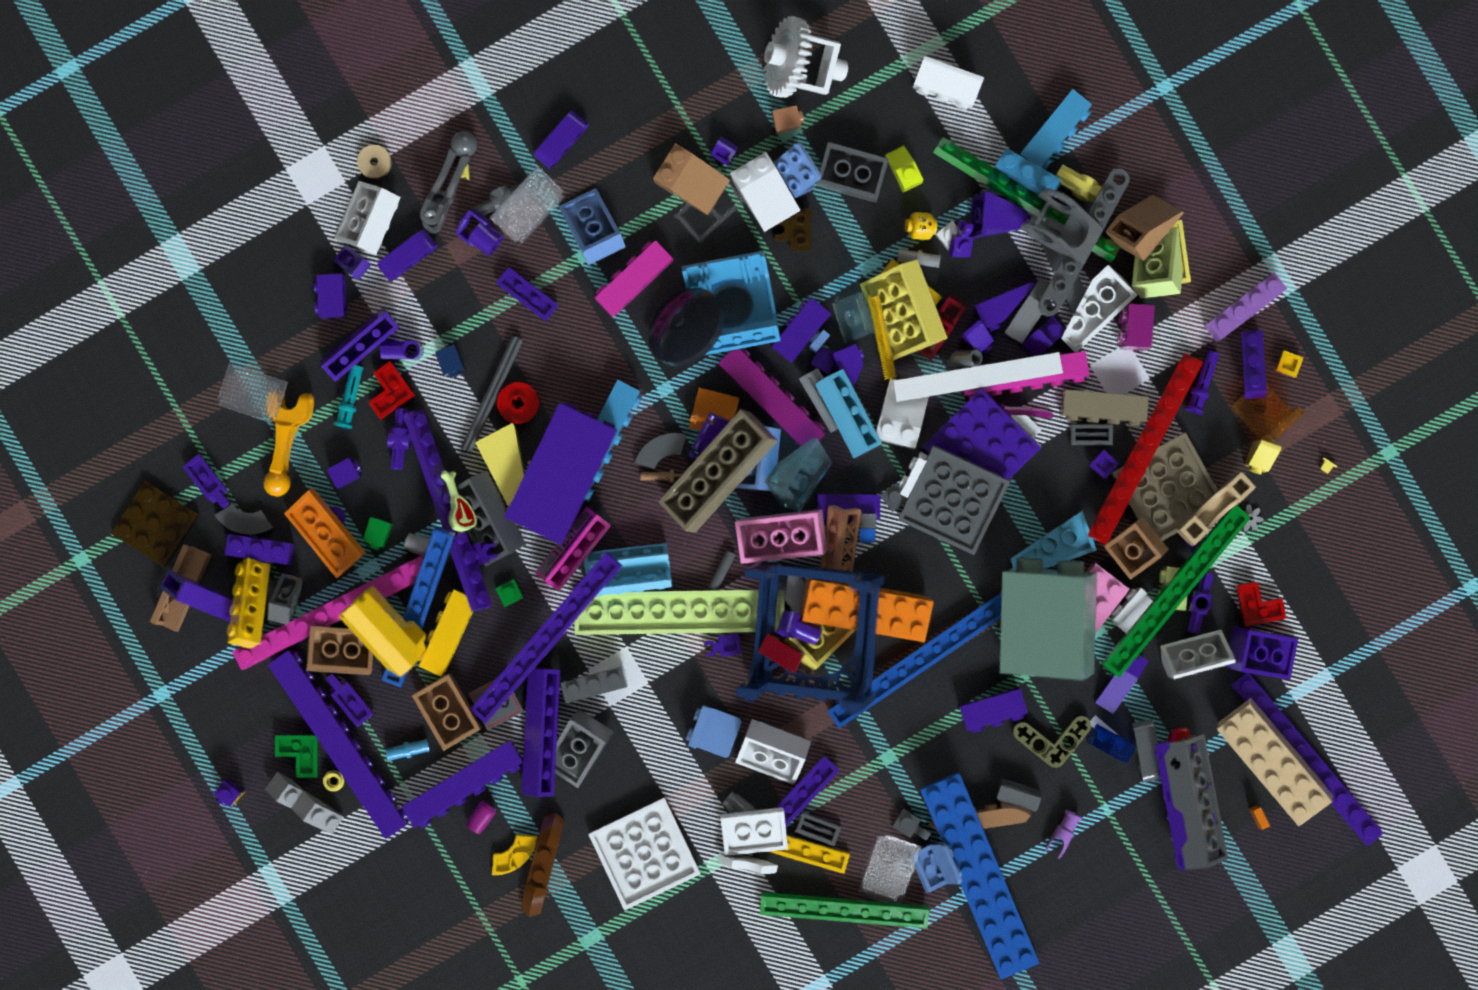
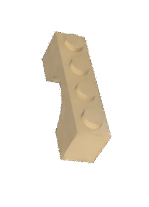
[1176,472,1256,545]

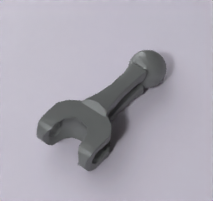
[420,131,477,233]

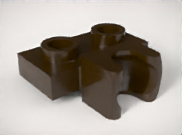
[774,209,811,252]

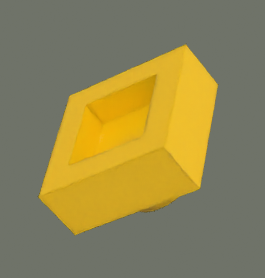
[1275,350,1303,378]

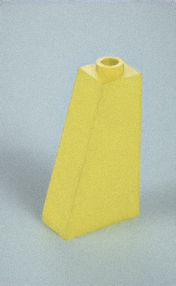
[475,423,525,507]

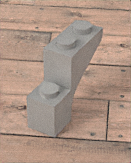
[265,772,344,834]

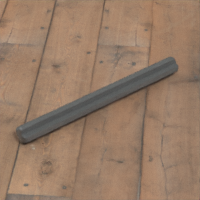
[461,336,522,452]

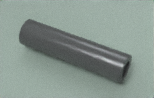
[708,550,736,591]

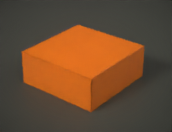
[1249,805,1270,830]

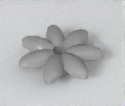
[1244,505,1264,532]

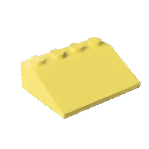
[860,259,947,361]

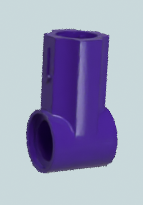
[380,340,424,360]
[777,611,822,645]

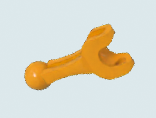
[263,388,314,496]

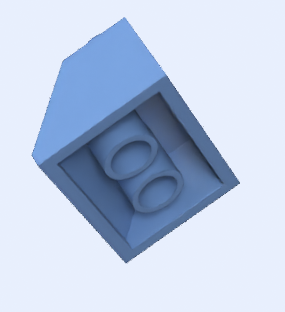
[736,426,781,492]

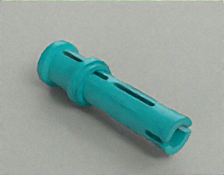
[333,365,364,429]

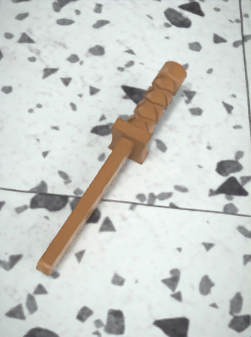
[640,470,683,482]

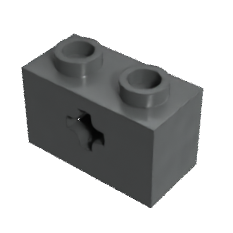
[268,573,302,625]

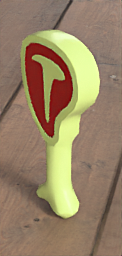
[441,470,477,532]

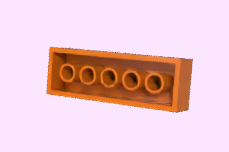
[799,578,934,642]

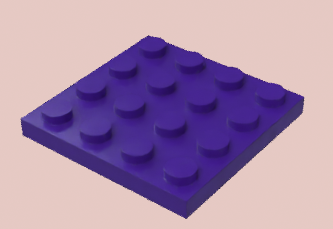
[923,388,1042,479]

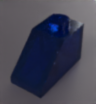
[1087,723,1137,764]

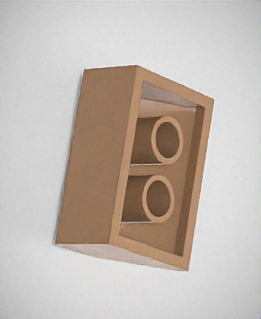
[306,626,373,675]

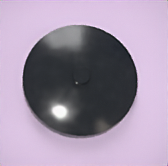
[648,288,724,366]

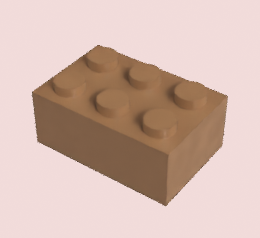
[412,674,483,751]

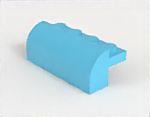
[584,543,672,597]

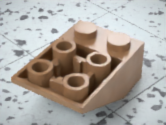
[1106,195,1184,261]

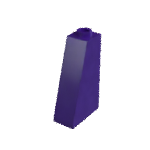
[160,569,234,622]

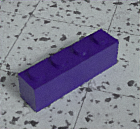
[320,307,399,382]

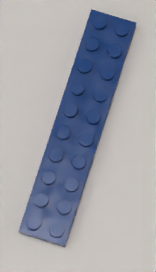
[920,772,1040,979]

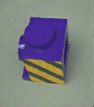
[213,778,245,808]

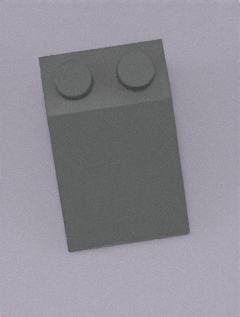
[555,709,614,788]

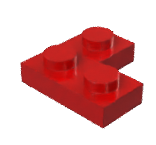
[368,361,415,420]
[1236,582,1287,627]

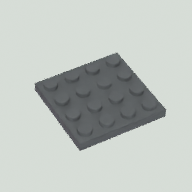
[898,445,1010,555]

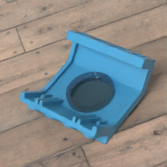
[682,251,780,355]

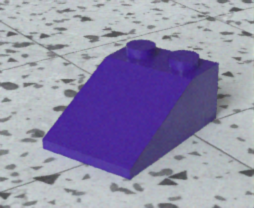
[1225,626,1298,680]

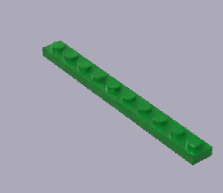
[933,137,1120,263]
[1101,505,1250,678]

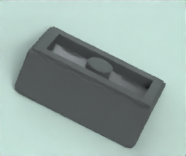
[997,779,1041,812]

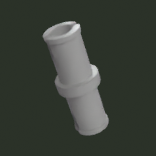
[897,249,941,268]

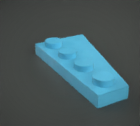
[1010,511,1097,569]

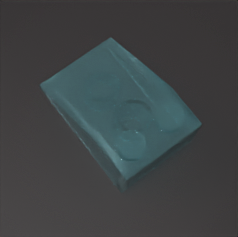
[765,438,833,512]

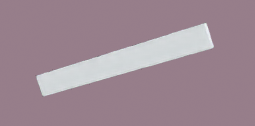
[893,352,1063,402]

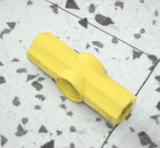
[1056,165,1102,204]

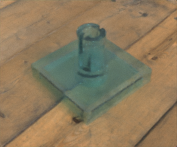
[832,292,875,344]

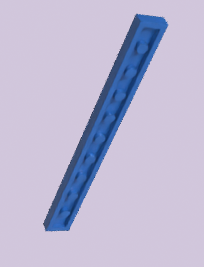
[827,593,1002,728]

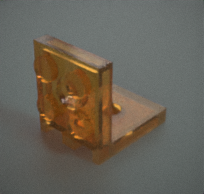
[1229,384,1305,442]

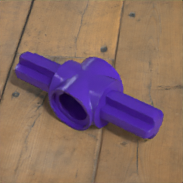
[387,408,411,470]
[1187,572,1213,634]

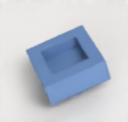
[809,330,830,353]

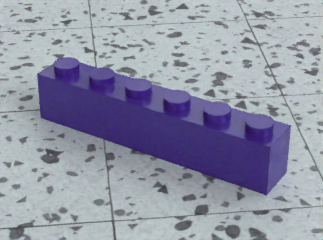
[521,668,560,797]
[402,739,523,829]

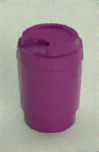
[466,800,496,834]

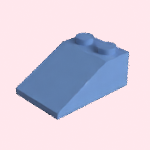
[559,188,625,265]

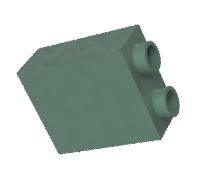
[1000,558,1097,680]

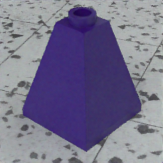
[970,192,1031,239]

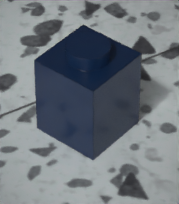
[435,345,465,379]

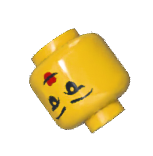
[905,212,937,240]

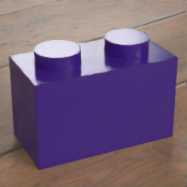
[314,274,347,319]

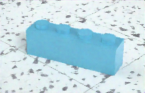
[815,369,882,458]

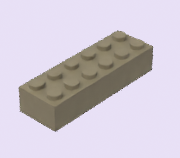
[659,410,778,533]

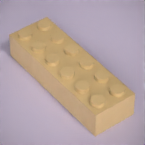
[1217,698,1333,826]

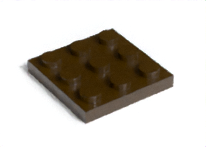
[111,481,199,567]

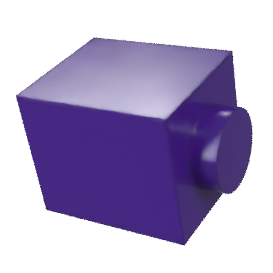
[327,458,362,489]

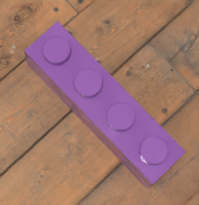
[1203,272,1287,342]

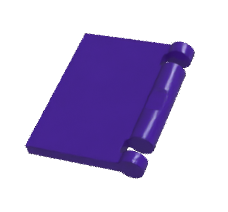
[688,412,731,459]

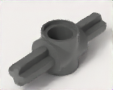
[473,181,532,216]

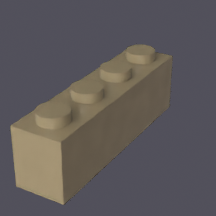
[1060,390,1149,426]

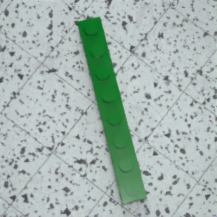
[760,892,930,928]

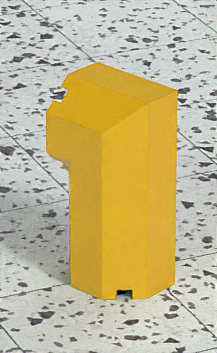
[339,586,425,677]

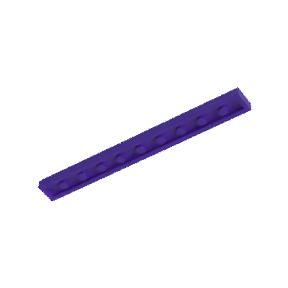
[403,410,492,612]
[470,552,623,724]
[1231,672,1383,846]

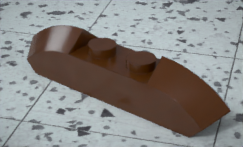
[521,813,565,917]

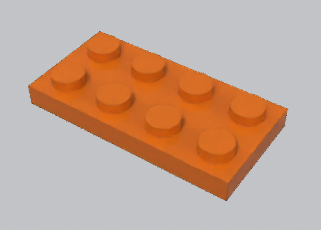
[284,488,366,578]

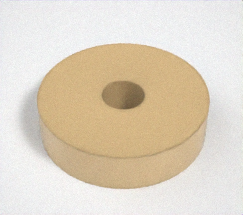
[357,145,392,179]

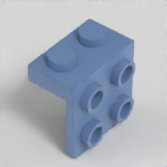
[773,143,821,198]
[686,705,741,758]
[909,843,962,893]

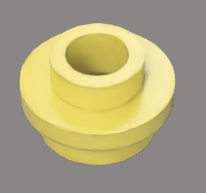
[323,770,344,791]

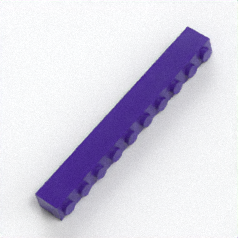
[268,650,409,839]

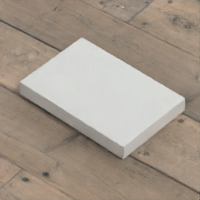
[720,807,788,856]

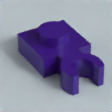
[471,542,498,565]
[704,633,742,657]

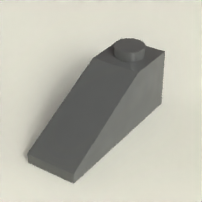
[1004,278,1051,344]

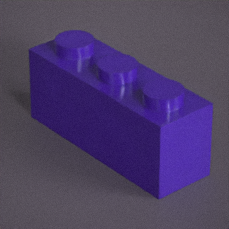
[772,298,831,363]
[1241,330,1267,399]
[817,494,880,524]
[225,534,295,565]
[958,688,1028,733]

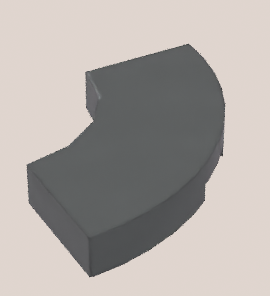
[635,433,687,469]
[215,504,273,535]

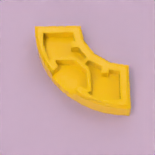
[492,834,538,875]

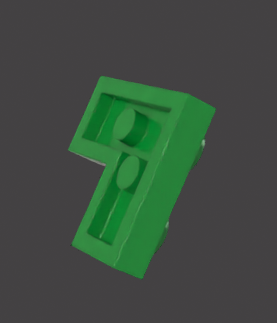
[275,735,319,778]

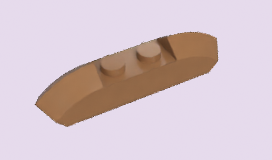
[928,801,1033,832]

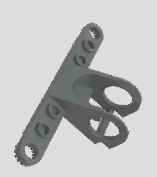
[1020,169,1130,317]

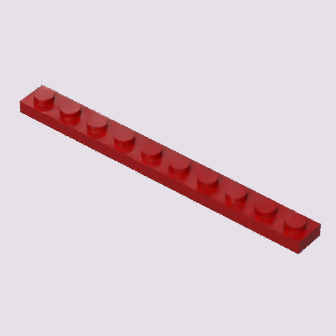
[1087,353,1203,545]

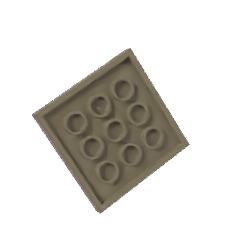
[1111,432,1218,541]

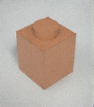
[772,105,804,135]

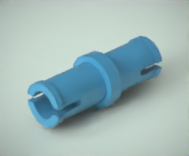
[385,738,430,761]

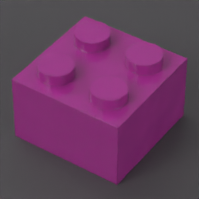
[1117,304,1155,351]

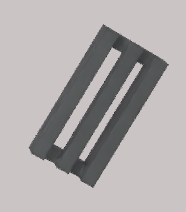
[1070,424,1113,445]
[795,811,842,846]

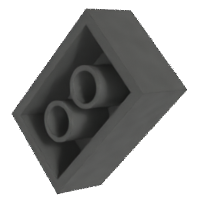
[816,142,889,203]

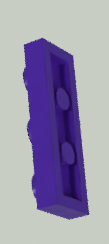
[496,267,559,322]

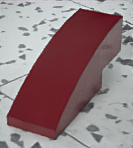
[917,294,968,361]

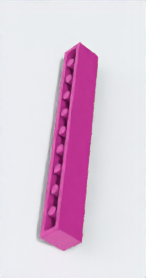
[232,556,424,670]

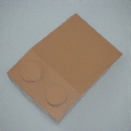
[653,143,730,215]

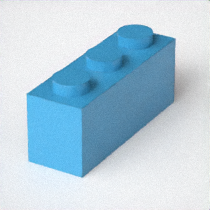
[995,148,1061,198]

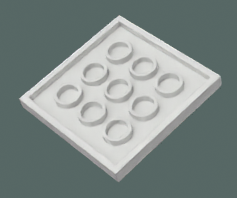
[588,797,701,911]

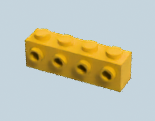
[227,558,271,649]
[418,589,473,677]

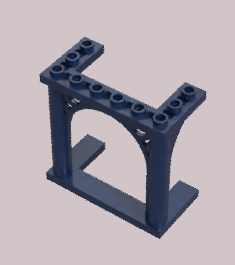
[736,561,885,714]

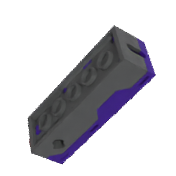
[1154,727,1228,870]

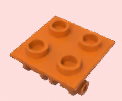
[689,388,739,431]

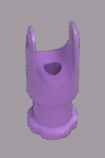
[1045,809,1083,859]

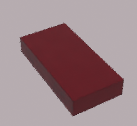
[758,633,805,673]

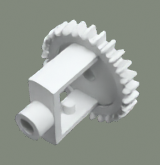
[764,16,848,97]

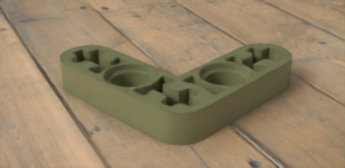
[1012,715,1091,768]

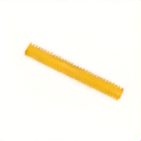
[867,295,897,379]

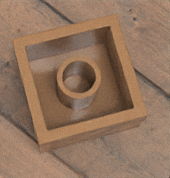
[1104,516,1169,580]

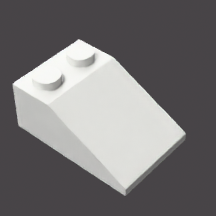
[730,152,800,232]
[876,378,929,450]

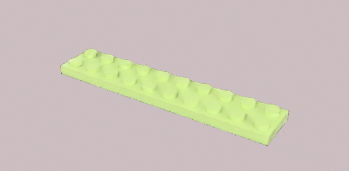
[575,590,784,635]

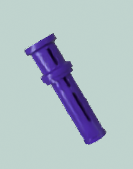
[1185,351,1220,415]

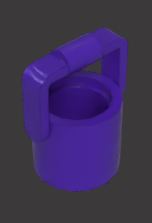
[456,209,505,256]

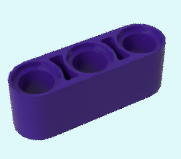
[534,110,589,169]
[377,229,438,282]

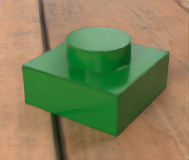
[495,579,524,607]

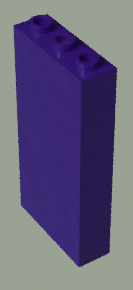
[504,402,618,545]

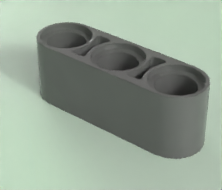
[1131,719,1161,783]

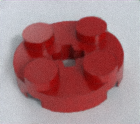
[497,382,539,424]

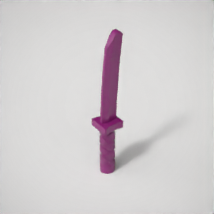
[1000,404,1054,418]

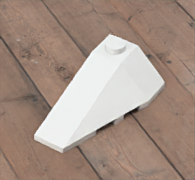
[1061,265,1137,353]

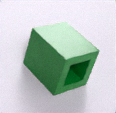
[363,517,393,550]

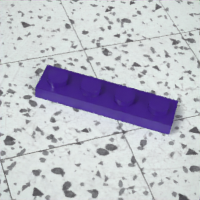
[775,755,840,828]

